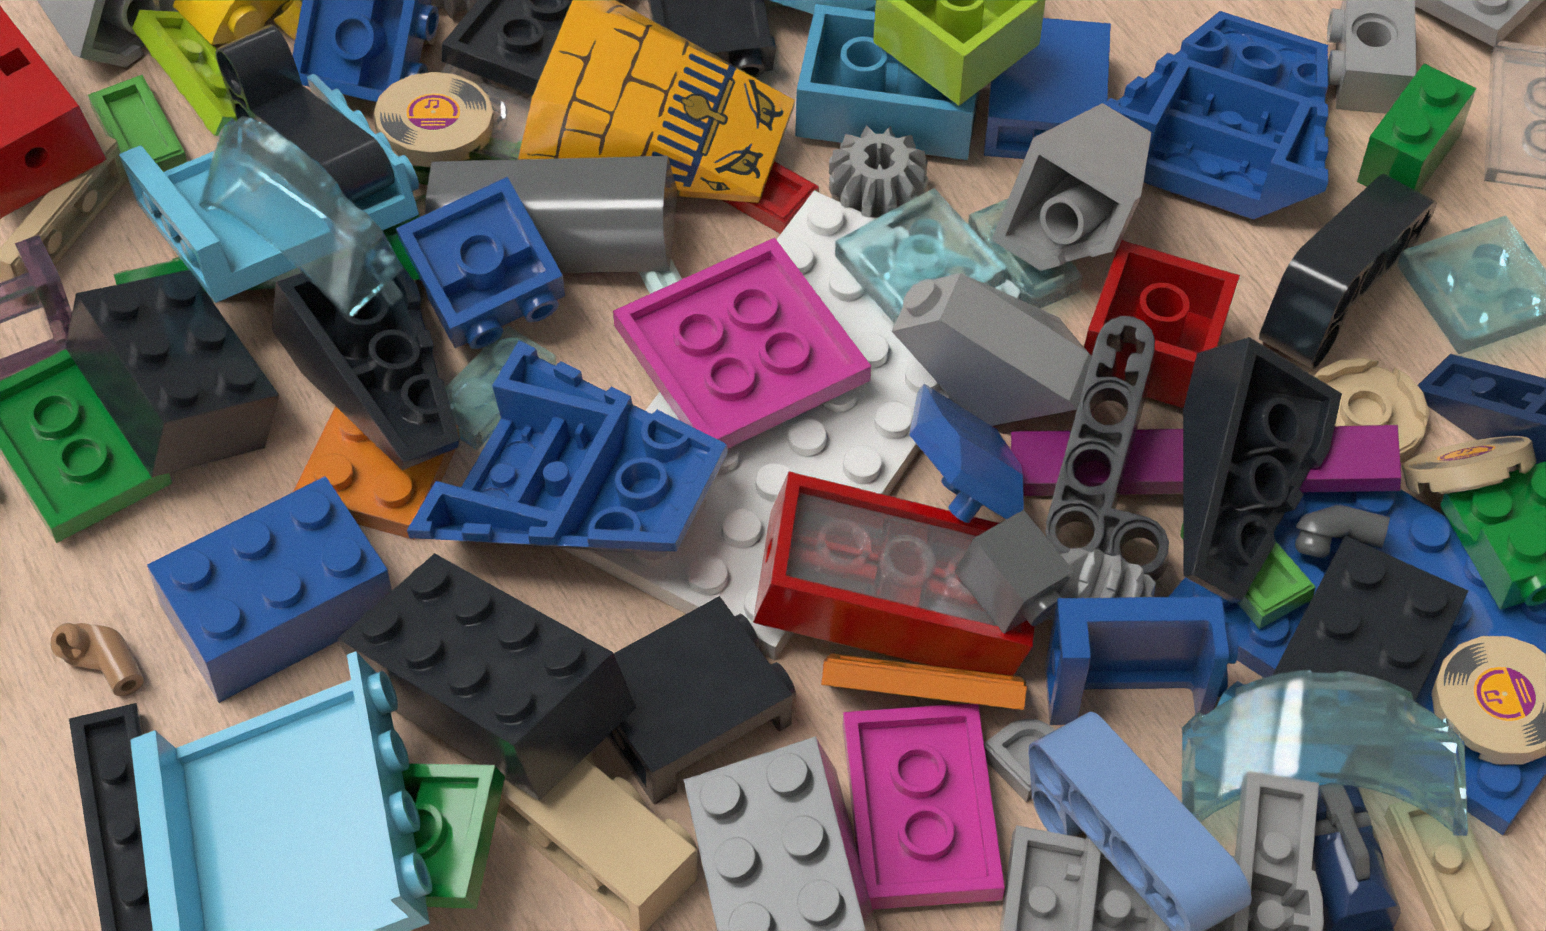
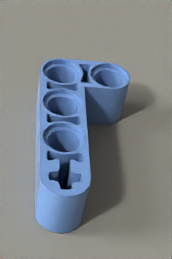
[1028,711,1252,931]

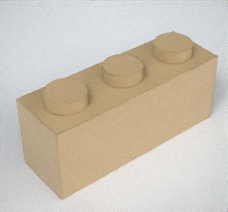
[497,753,697,931]

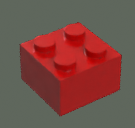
[1084,240,1240,408]

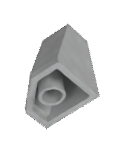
[37,0,178,67]
[991,103,1151,271]
[891,273,1092,426]

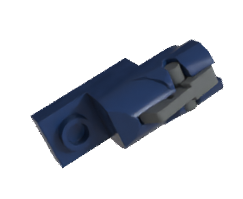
[1312,777,1401,931]

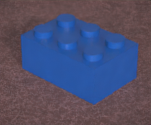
[147,476,392,703]

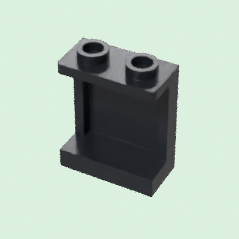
[648,0,776,77]
[607,596,796,805]

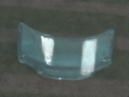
[198,116,403,317]
[1181,670,1468,836]

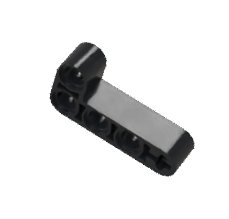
[215,24,395,212]
[1259,173,1437,370]
[1045,316,1169,582]

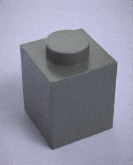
[954,510,1074,634]

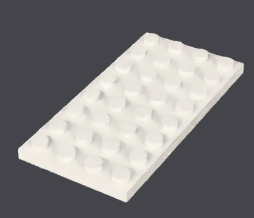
[561,190,1024,660]

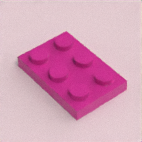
[842,703,1005,910]

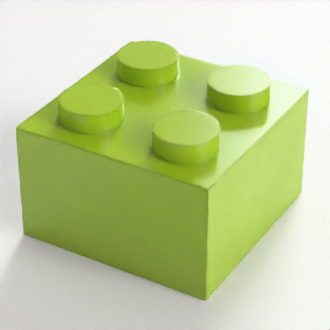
[873,0,1046,106]

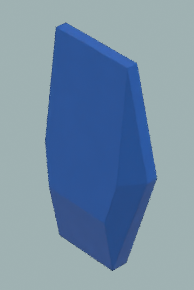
[909,384,1024,523]

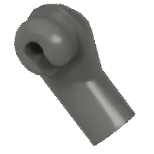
[1295,505,1390,558]

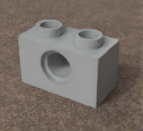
[1327,0,1416,114]

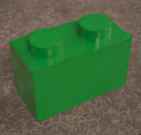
[1357,63,1477,193]

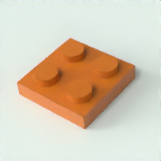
[293,406,460,540]

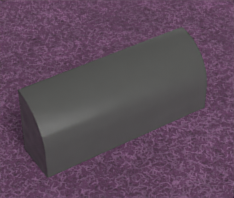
[425,156,678,273]

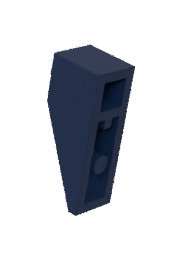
[1417,353,1546,467]

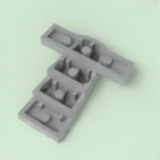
[1000,771,1324,931]

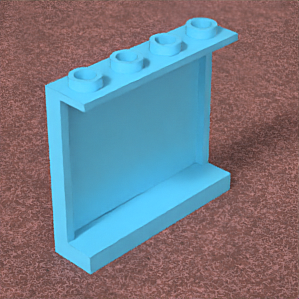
[119,74,419,303]
[130,651,432,931]

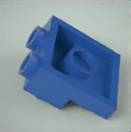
[292,0,439,102]
[396,177,565,349]

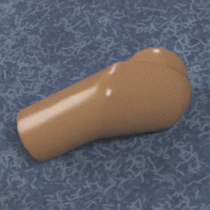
[50,623,144,696]

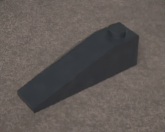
[272,242,460,470]
[1183,337,1342,603]

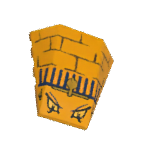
[518,0,795,203]

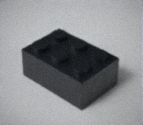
[65,270,279,477]

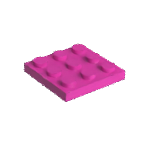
[613,237,871,449]

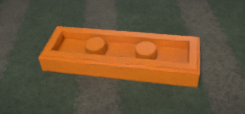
[821,653,1027,710]

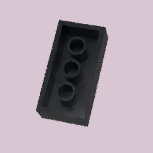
[337,553,636,801]

